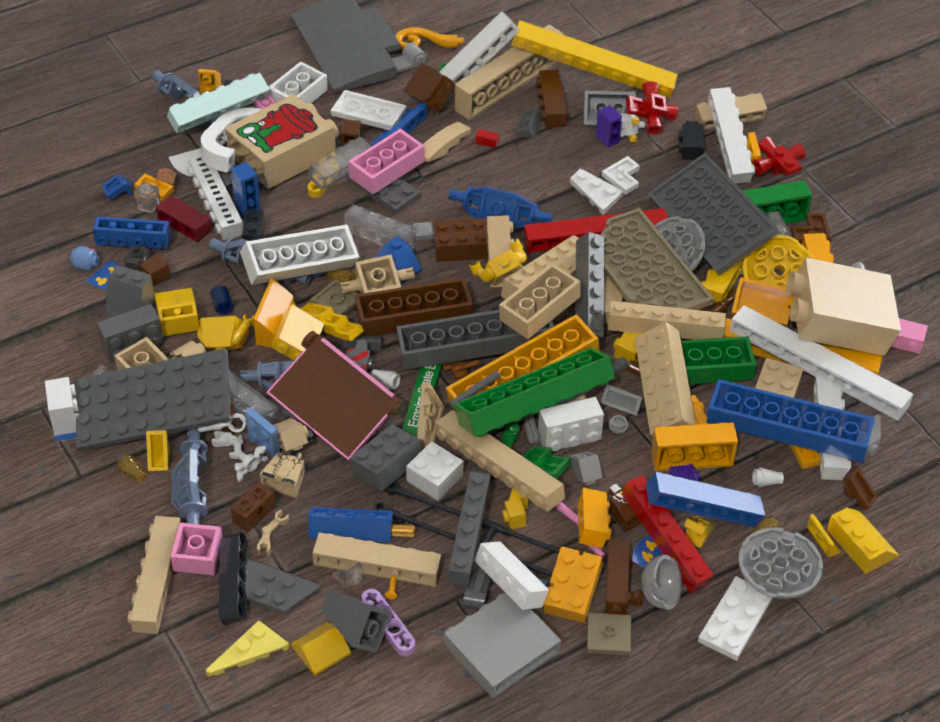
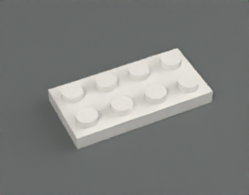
[331,90,407,130]
[698,576,773,661]

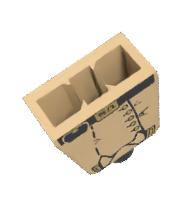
[260,450,305,498]

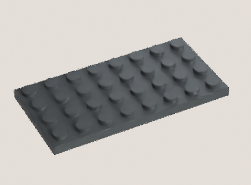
[648,153,780,275]
[76,348,231,451]

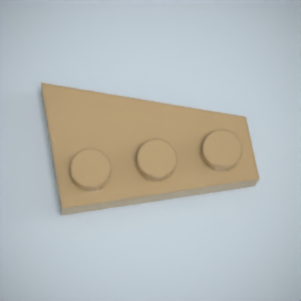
[417,382,445,449]

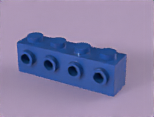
[93,217,171,250]

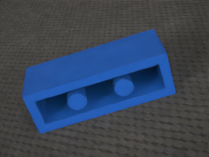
[231,162,261,218]

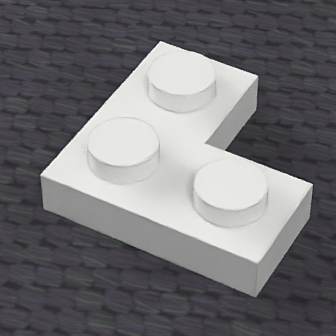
[602,156,640,195]

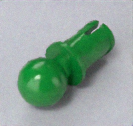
[501,421,520,449]

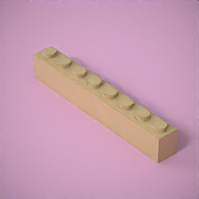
[435,410,565,512]

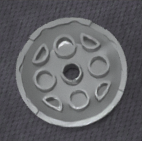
[654,216,706,271]
[738,528,823,599]

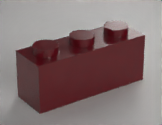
[156,195,212,243]

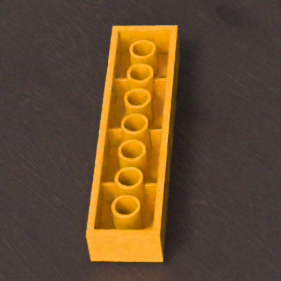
[446,314,599,409]

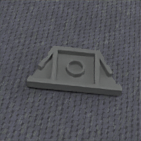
[247,559,321,616]

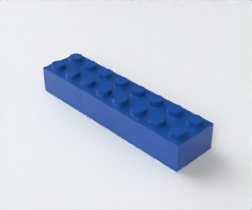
[707,379,875,463]

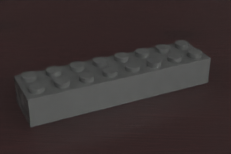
[396,310,554,370]

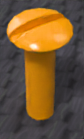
[385,576,397,600]

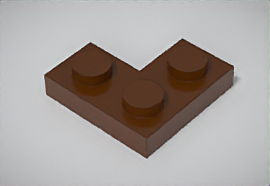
[791,213,831,244]

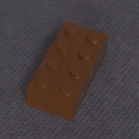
[433,218,488,262]

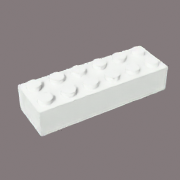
[240,225,359,285]

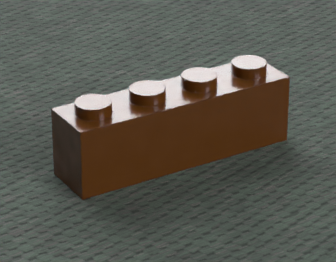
[536,69,567,127]

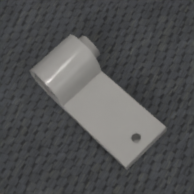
[392,42,427,72]

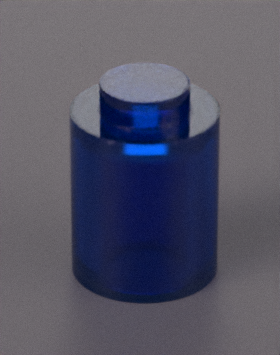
[210,285,234,314]

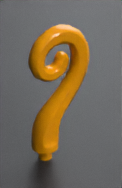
[395,27,464,50]

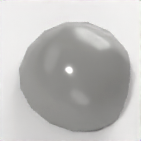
[640,555,682,610]

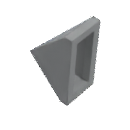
[600,384,643,416]

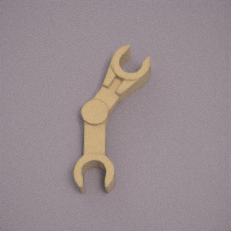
[257,510,289,556]

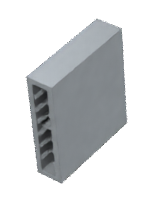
[444,593,561,698]

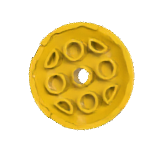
[742,235,814,287]

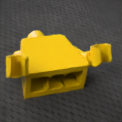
[469,238,527,286]
[197,314,254,351]

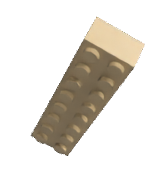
[455,25,563,120]

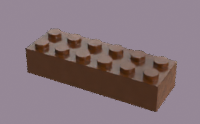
[355,278,473,336]

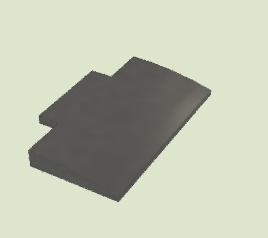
[291,0,400,93]

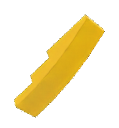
[300,302,364,341]

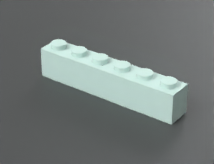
[167,73,270,133]

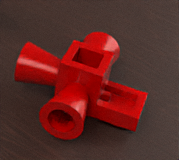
[626,81,678,134]
[752,137,806,176]

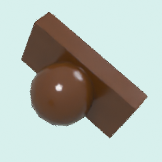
[843,465,878,510]

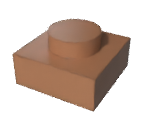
[156,168,177,184]

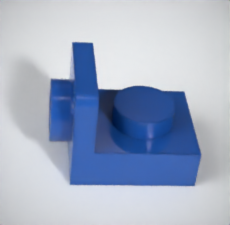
[101,173,133,200]

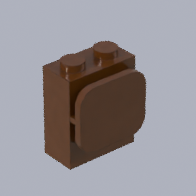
[403,63,456,113]

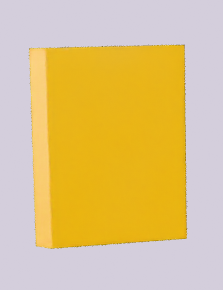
[291,622,351,676]

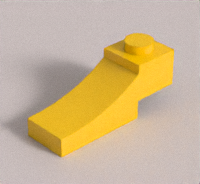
[502,488,528,529]

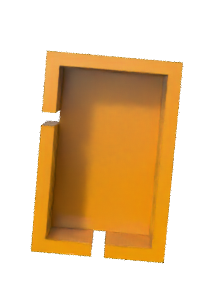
[731,277,794,327]
[543,546,603,624]

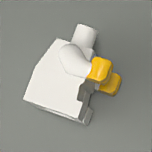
[620,114,645,142]

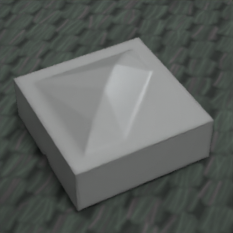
[413,222,433,240]

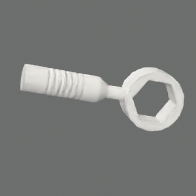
[198,413,246,432]

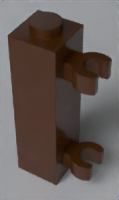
[605,539,643,615]

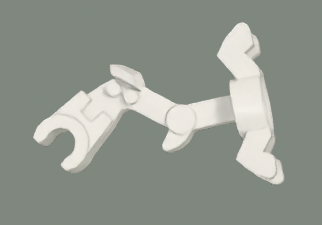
[211,431,268,482]

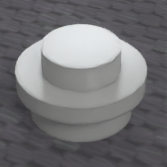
[609,415,628,434]

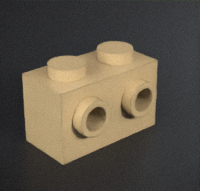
[273,418,309,451]

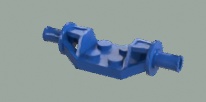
[448,186,553,230]

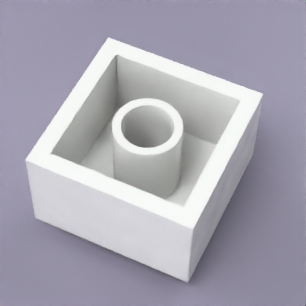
[45,377,79,436]
[406,441,463,501]

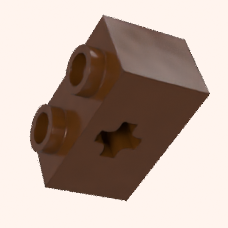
[231,482,275,533]

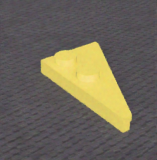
[206,621,290,677]

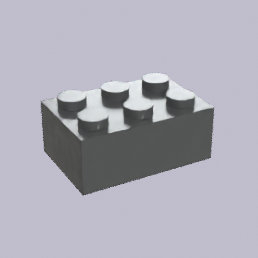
[97,304,164,363]
[349,424,422,492]

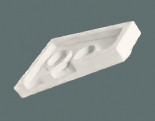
[570,169,623,215]

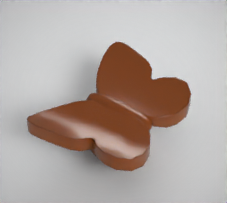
[442,360,480,377]

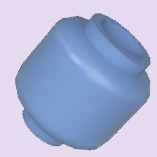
[70,246,100,272]

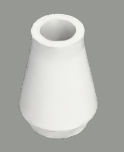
[371,369,400,390]
[752,467,784,487]

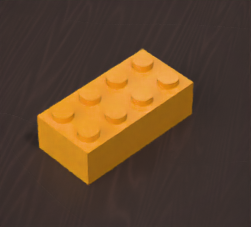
[651,423,738,471]

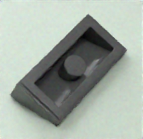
[515,108,542,138]
[342,335,382,352]

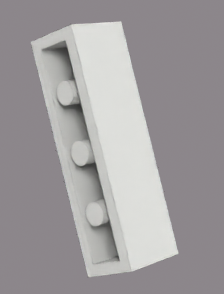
[474,541,549,610]

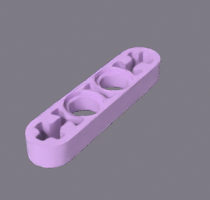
[362,589,415,656]

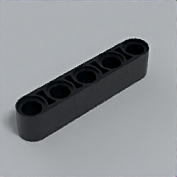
[219,532,248,626]

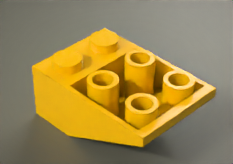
[155,288,199,336]

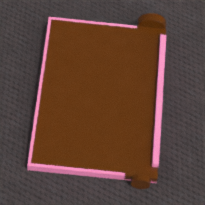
[267,331,401,461]

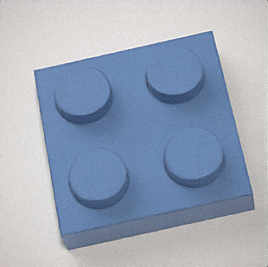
[245,407,280,457]

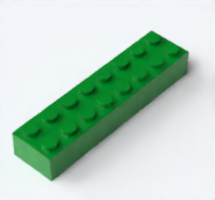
[453,347,615,437]

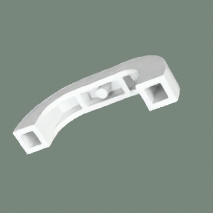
[201,108,262,173]

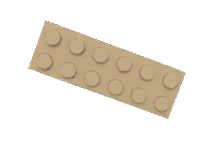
[501,235,579,299]
[635,322,696,436]

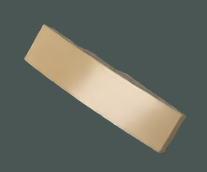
[423,122,472,162]

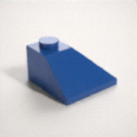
[376,236,422,284]

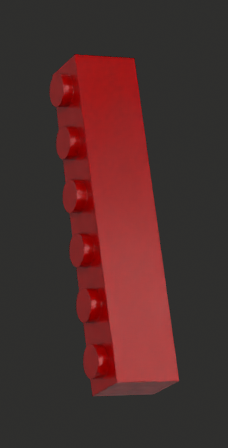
[621,475,714,594]

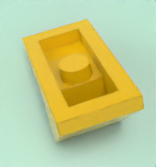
[684,516,715,548]

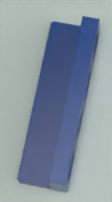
[370,102,427,147]
[308,507,393,542]

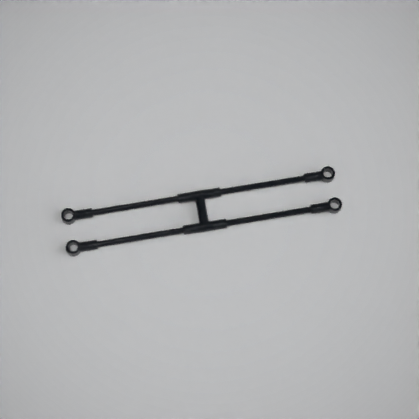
[374,482,605,577]

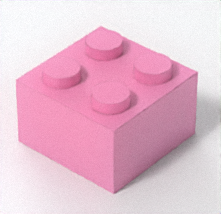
[171,523,222,576]

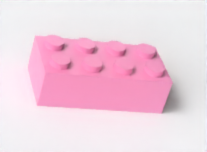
[348,129,425,194]

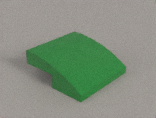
[522,445,571,479]

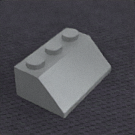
[583,91,636,125]

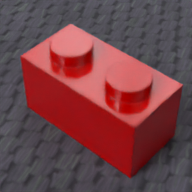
[475,129,499,148]

